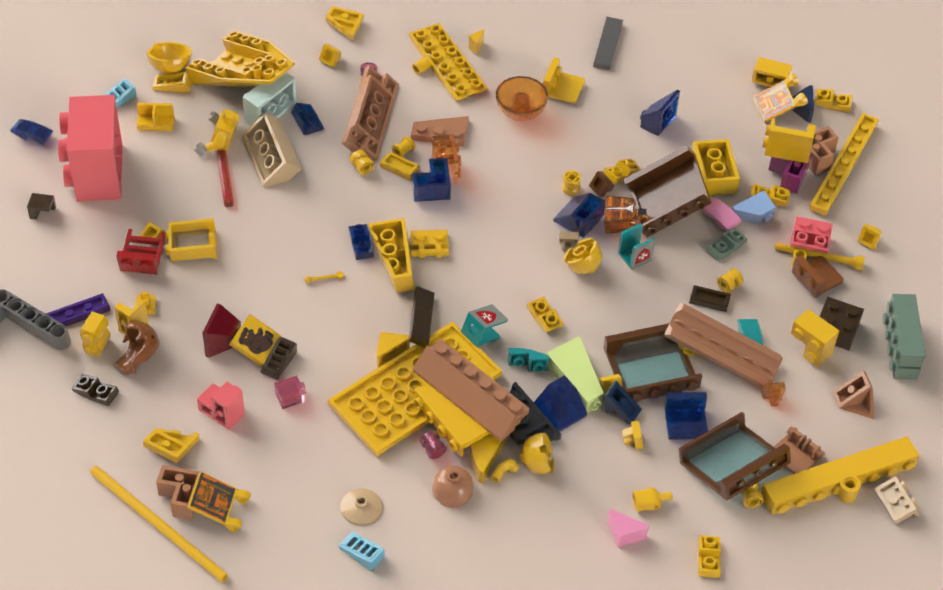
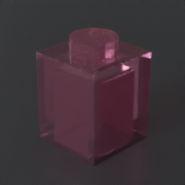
[274,375,307,409]

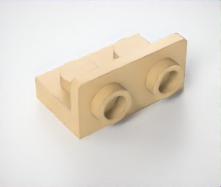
[874,476,920,524]

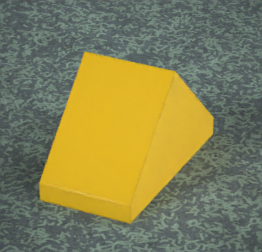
[376,332,410,368]

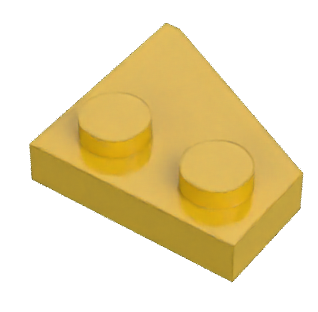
[143,428,200,463]

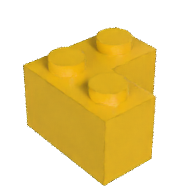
[791,309,839,367]

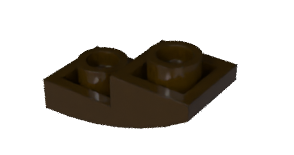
[72,374,119,406]

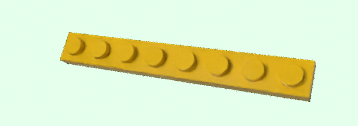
[809,113,879,216]

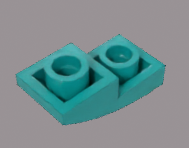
[737,319,763,345]
[508,348,549,372]

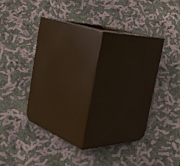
[27,193,56,220]

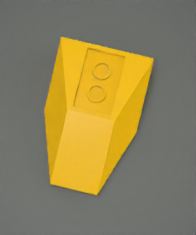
[186,30,295,87]

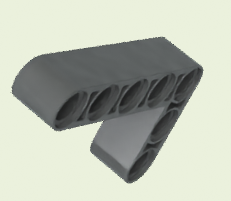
[0,289,71,350]

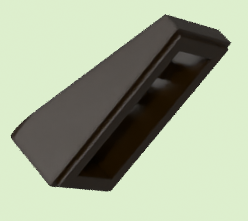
[260,336,297,380]

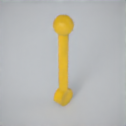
[304,271,344,283]

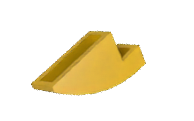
[470,434,508,484]

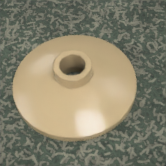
[341,488,382,525]

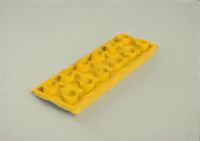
[409,23,488,101]

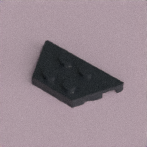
[509,382,561,445]

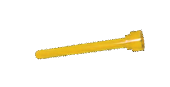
[774,243,865,271]

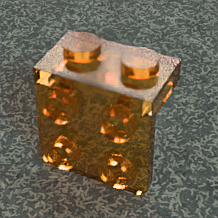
[431,134,461,184]

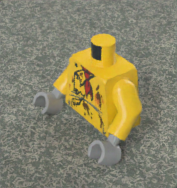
[194,109,240,156]

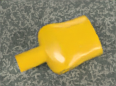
[632,487,673,512]

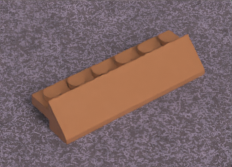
[342,65,399,160]
[413,339,530,442]

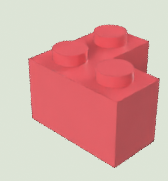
[197,382,245,430]

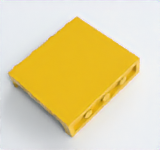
[414,357,521,457]

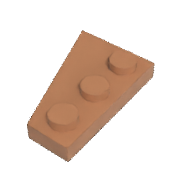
[411,116,469,146]

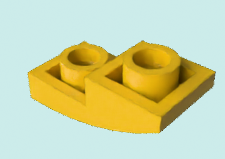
[814,89,853,112]
[603,158,641,184]
[749,183,790,206]
[527,296,564,333]
[698,535,721,578]

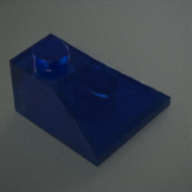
[640,90,680,136]
[534,375,587,432]

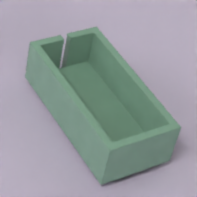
[883,294,926,380]

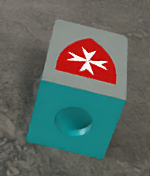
[618,223,655,270]
[461,304,508,347]

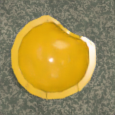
[146,42,192,74]

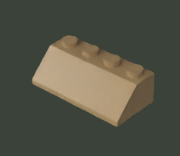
[242,112,301,187]

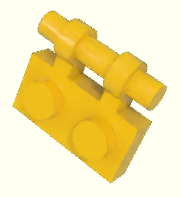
[410,230,449,259]

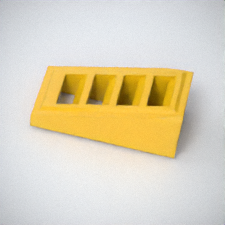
[152,72,192,93]

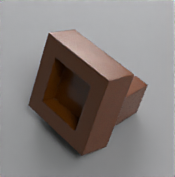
[589,171,615,197]

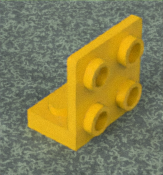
[542,57,585,104]

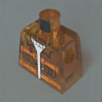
[604,195,647,234]

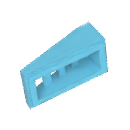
[105,78,137,108]
[339,532,385,571]

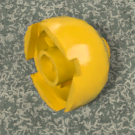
[564,238,603,274]
[520,432,555,474]

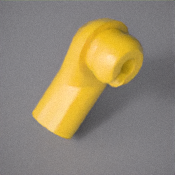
[490,459,519,483]

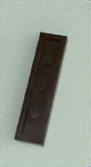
[408,286,435,348]

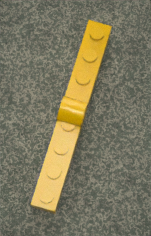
[761,436,920,515]

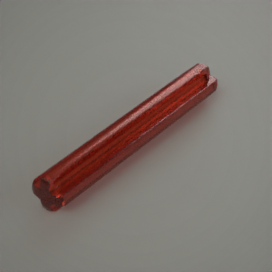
[216,149,234,208]

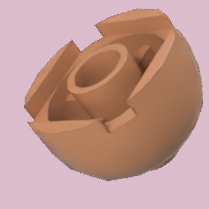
[432,466,474,508]

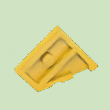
[326,6,364,40]

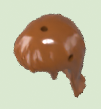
[114,321,159,375]

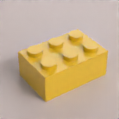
[692,139,740,196]

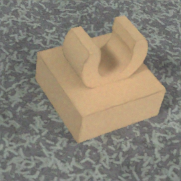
[559,231,579,250]

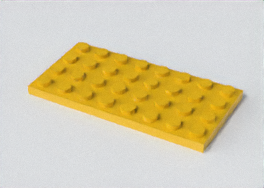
[328,321,502,457]

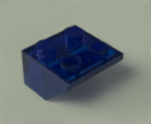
[553,193,606,238]

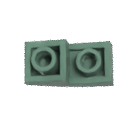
[706,228,747,261]

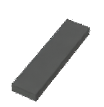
[593,17,623,70]

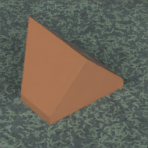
[832,371,875,420]

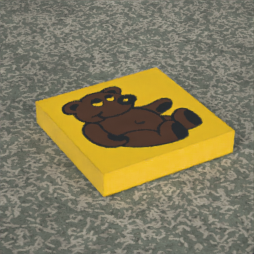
[229,314,282,367]

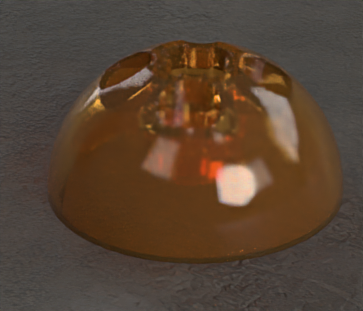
[496,76,548,121]

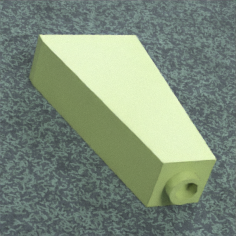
[546,336,604,413]

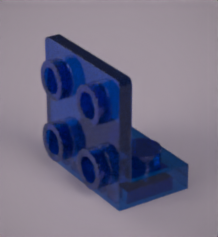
[664,392,708,440]

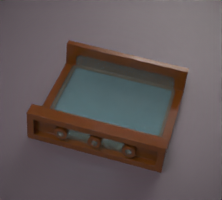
[603,323,702,402]
[679,412,791,501]

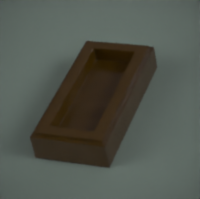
[689,285,731,312]

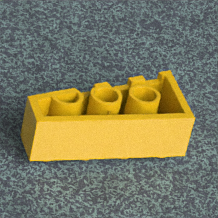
[368,218,415,292]

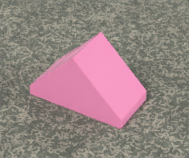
[607,509,649,547]

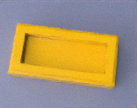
[380,151,420,181]

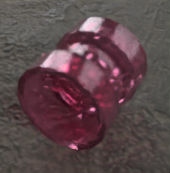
[420,430,447,459]

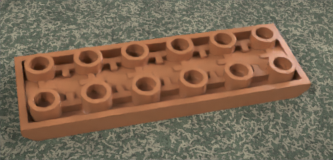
[664,303,783,391]

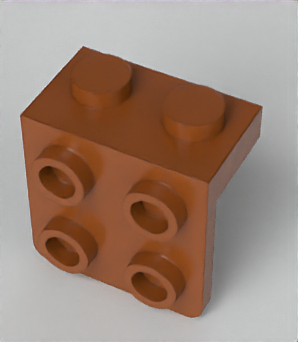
[792,255,844,297]

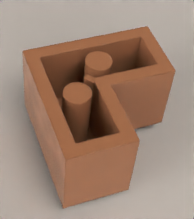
[808,126,839,176]
[156,465,199,521]

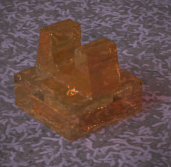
[761,382,786,407]

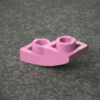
[702,198,742,231]

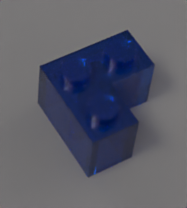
[412,158,451,202]

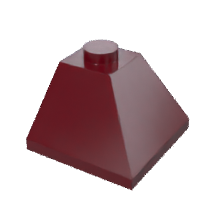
[202,303,241,358]

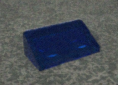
[291,103,324,135]

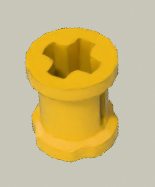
[392,136,416,157]

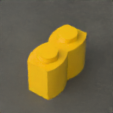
[80,312,111,357]

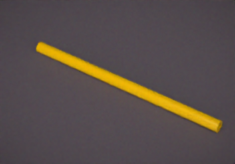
[90,465,228,583]

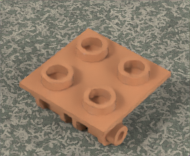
[774,426,825,474]

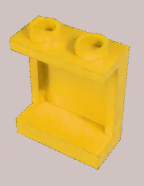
[762,118,816,163]

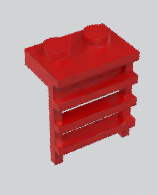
[116,229,166,275]

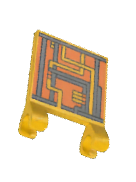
[753,73,808,123]
[187,471,251,532]

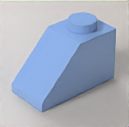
[732,191,776,224]

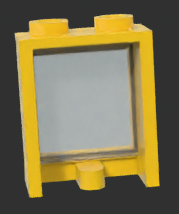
[165,218,217,263]

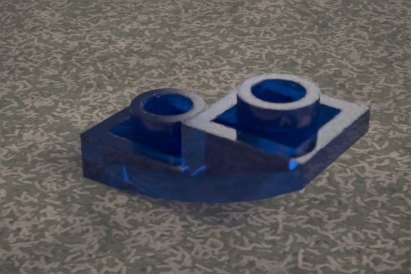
[10,119,53,146]
[348,224,374,260]

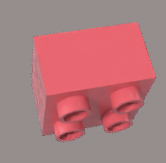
[58,95,123,201]

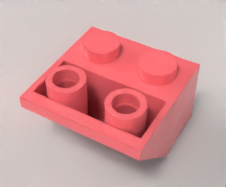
[790,216,833,253]

